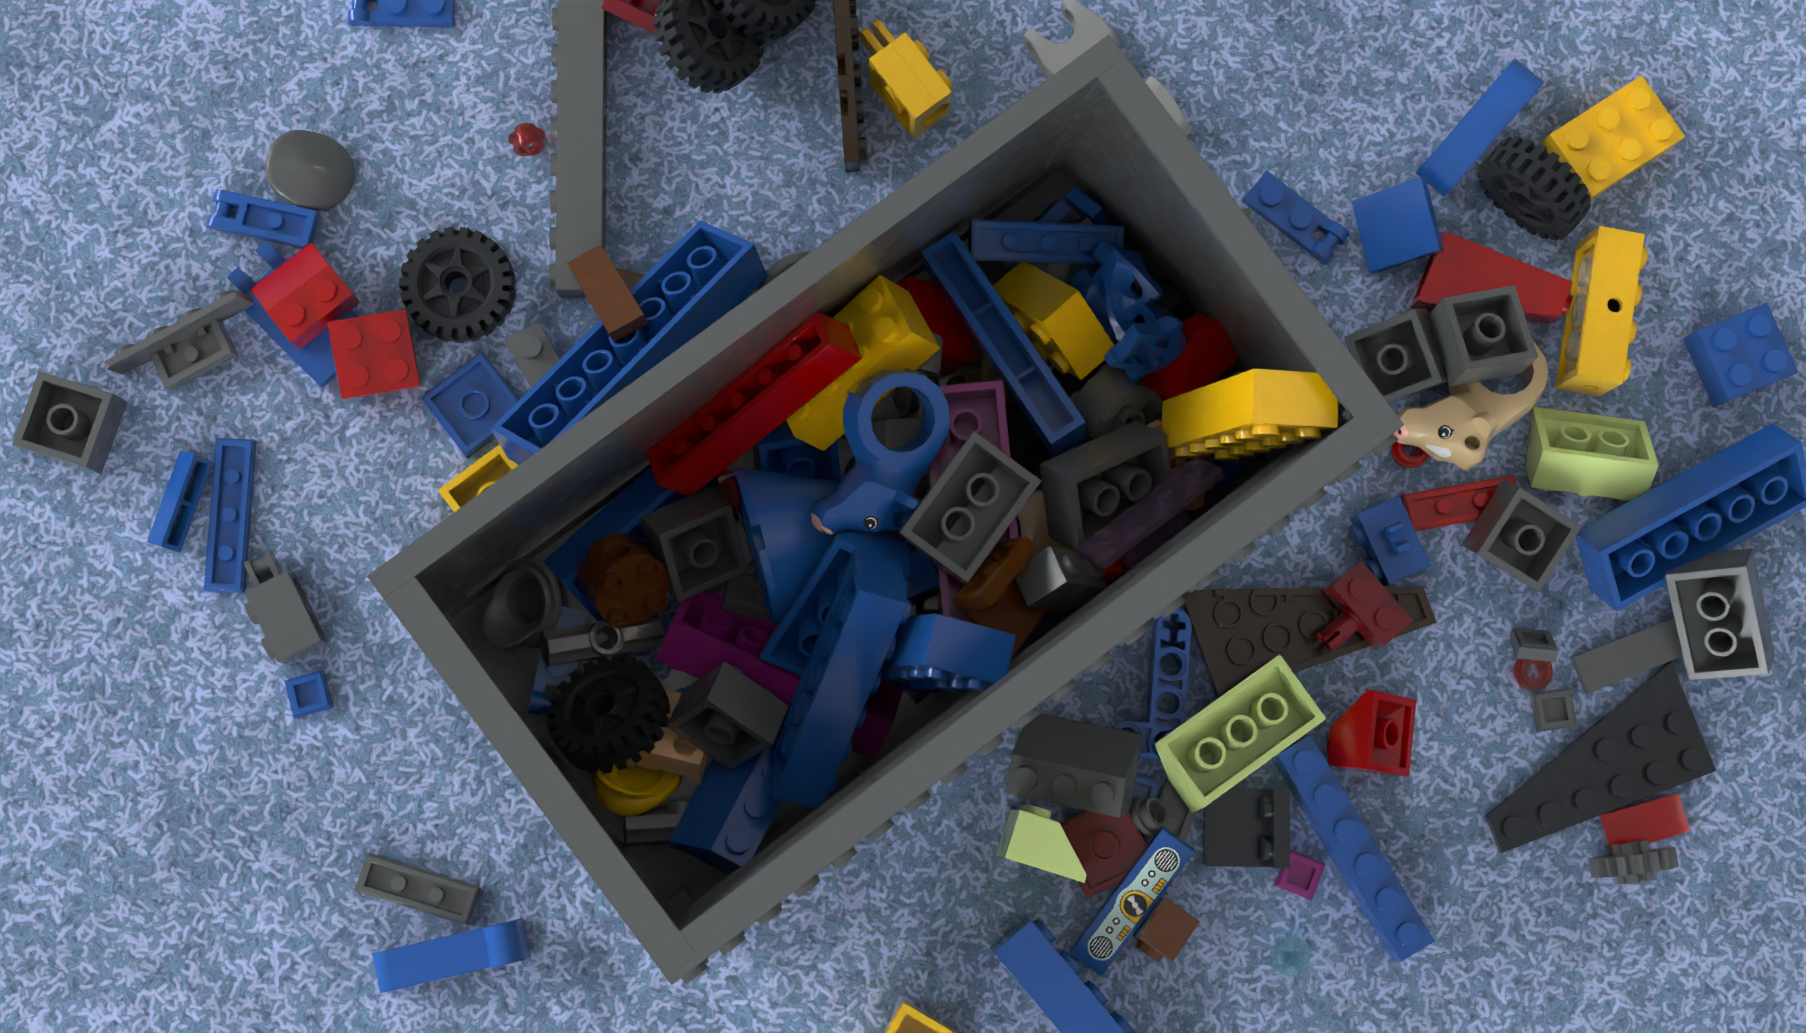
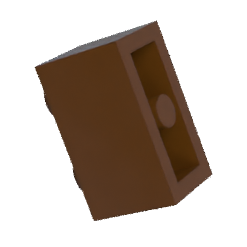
[1132,897,1200,962]

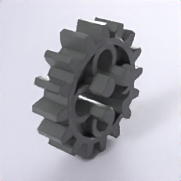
[1588,840,1679,884]

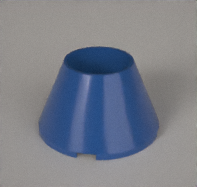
[732,468,852,626]

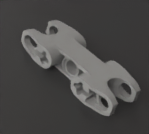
[1022,0,1193,138]

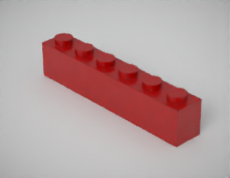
[647,312,862,496]

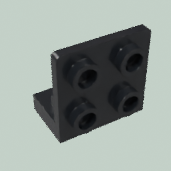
[1203,788,1290,868]

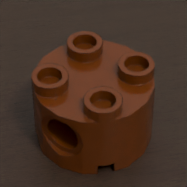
[577,533,669,628]

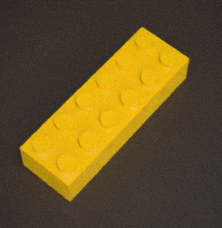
[1162,369,1338,460]

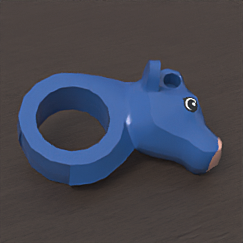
[811,368,950,535]

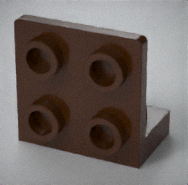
[953,536,1047,657]

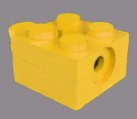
[859,19,953,140]

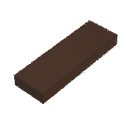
[567,245,648,342]

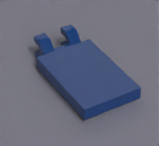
[227,240,359,388]

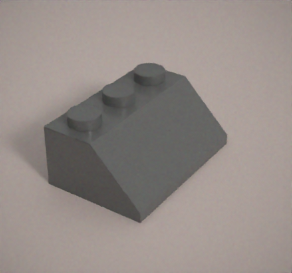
[899,431,1041,584]
[1665,548,1775,680]
[1006,713,1143,818]

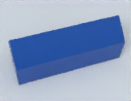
[147,451,213,553]

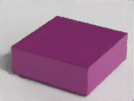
[1274,850,1326,901]

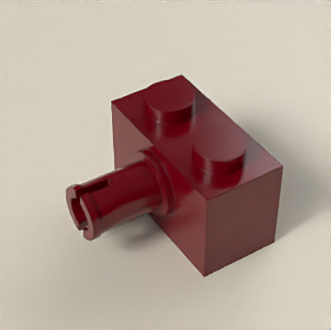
[1316,561,1413,652]

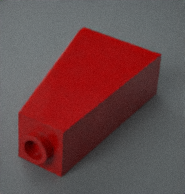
[1410,231,1573,324]

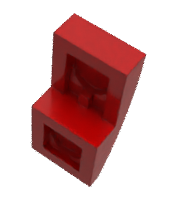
[1600,792,1691,853]

